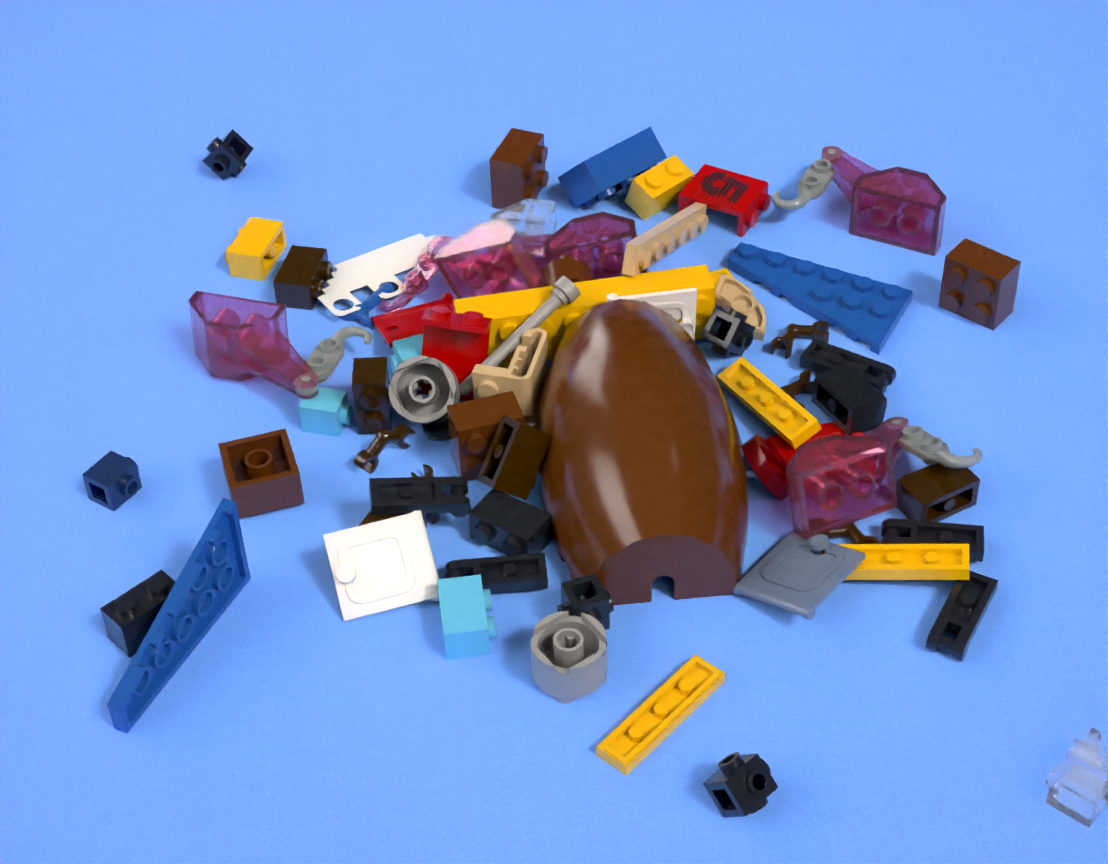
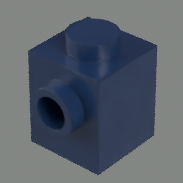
[82,450,142,512]

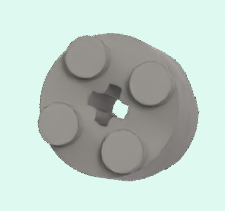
[388,355,460,425]
[530,611,608,704]

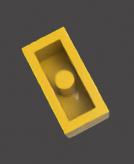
[625,155,694,221]
[225,217,287,281]

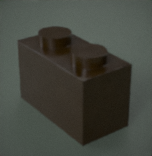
[273,245,333,310]
[352,357,393,435]
[477,415,552,500]
[894,454,980,522]

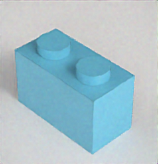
[437,574,497,660]

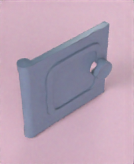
[733,531,866,620]

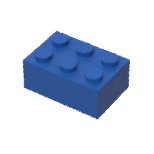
[558,126,667,208]

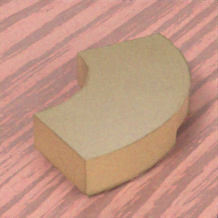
[715,274,766,341]

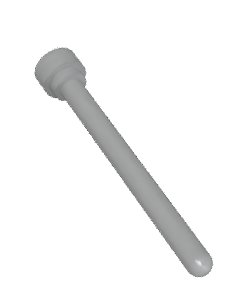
[460,276,581,395]

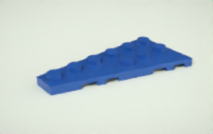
[728,242,913,355]
[107,498,251,734]

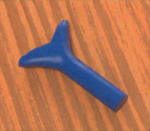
[337,282,394,327]

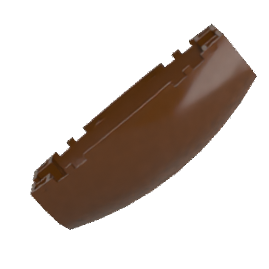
[537,299,748,605]

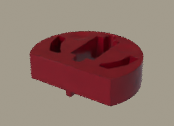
[741,434,796,500]

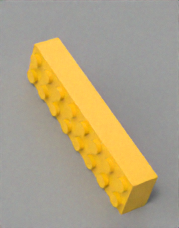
[453,264,716,368]

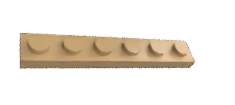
[622,202,709,277]

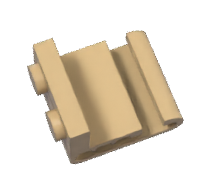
[472,328,549,416]

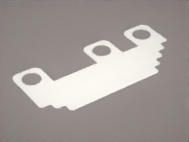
[317,234,477,316]

